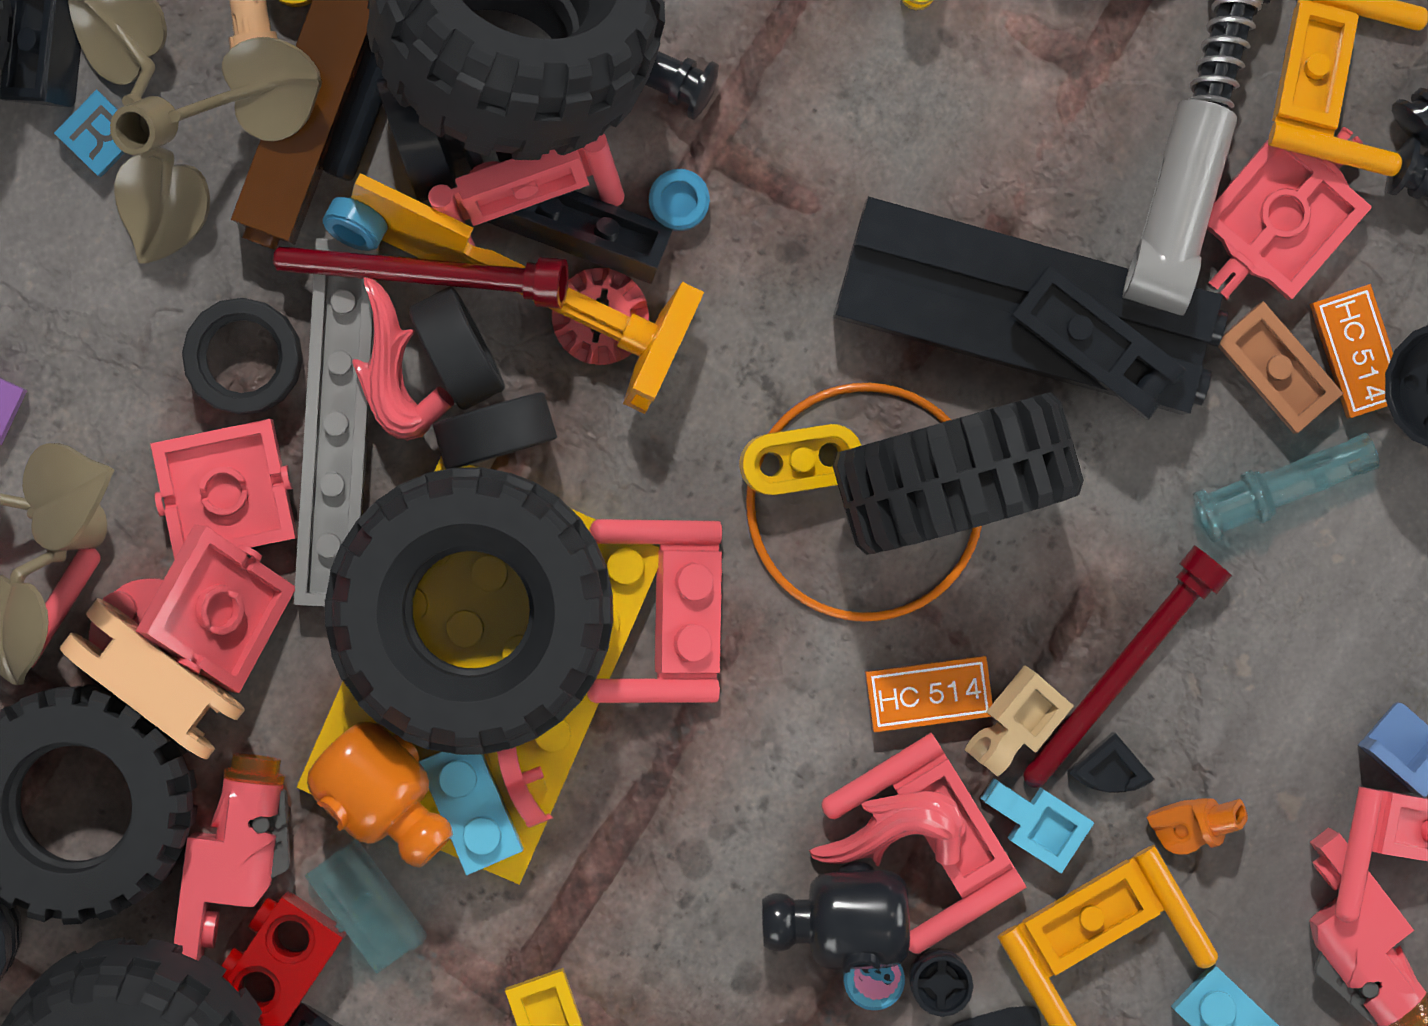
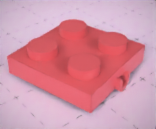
[150,419,298,559]
[135,524,295,693]

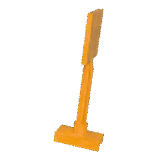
[351,173,704,414]

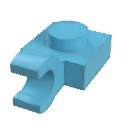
[980,778,1094,874]

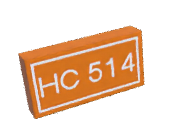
[1309,284,1393,419]
[865,655,993,732]

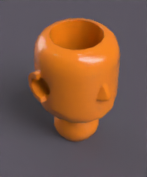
[307,722,453,868]

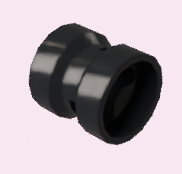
[908,948,974,1017]

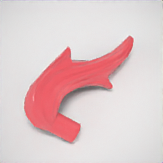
[352,277,454,441]
[809,791,963,866]

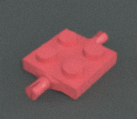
[1207,127,1372,300]

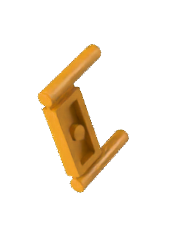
[1268,0,1428,176]
[997,845,1218,1026]

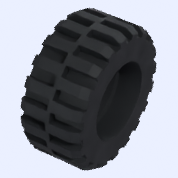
[833,392,1084,555]
[0,684,198,925]

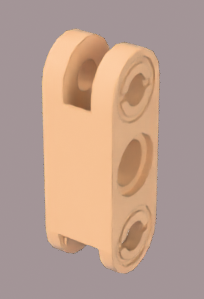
[60,598,245,759]

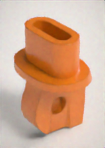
[1146,798,1248,855]

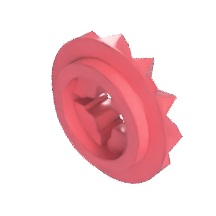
[552,268,649,365]

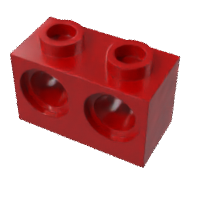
[221,890,348,1026]

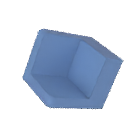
[1358,702,1428,798]

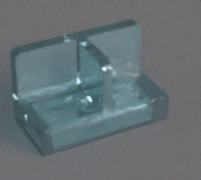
[305,838,427,974]

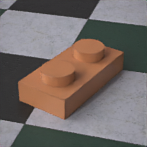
[1218,301,1343,434]

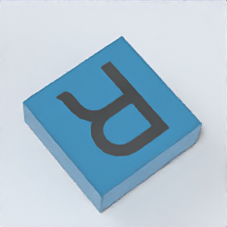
[54,89,125,177]

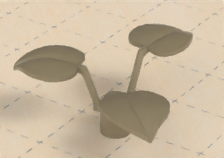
[68,0,322,264]
[0,443,114,685]

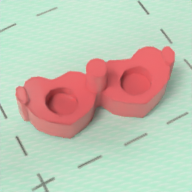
[497,747,553,828]

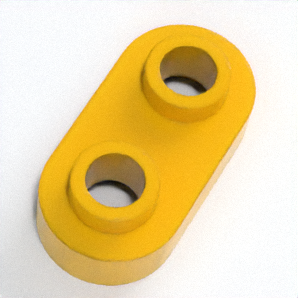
[739,424,861,495]

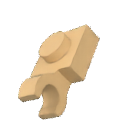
[965,665,1074,777]

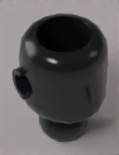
[762,862,910,973]

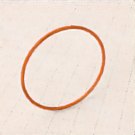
[746,383,982,621]

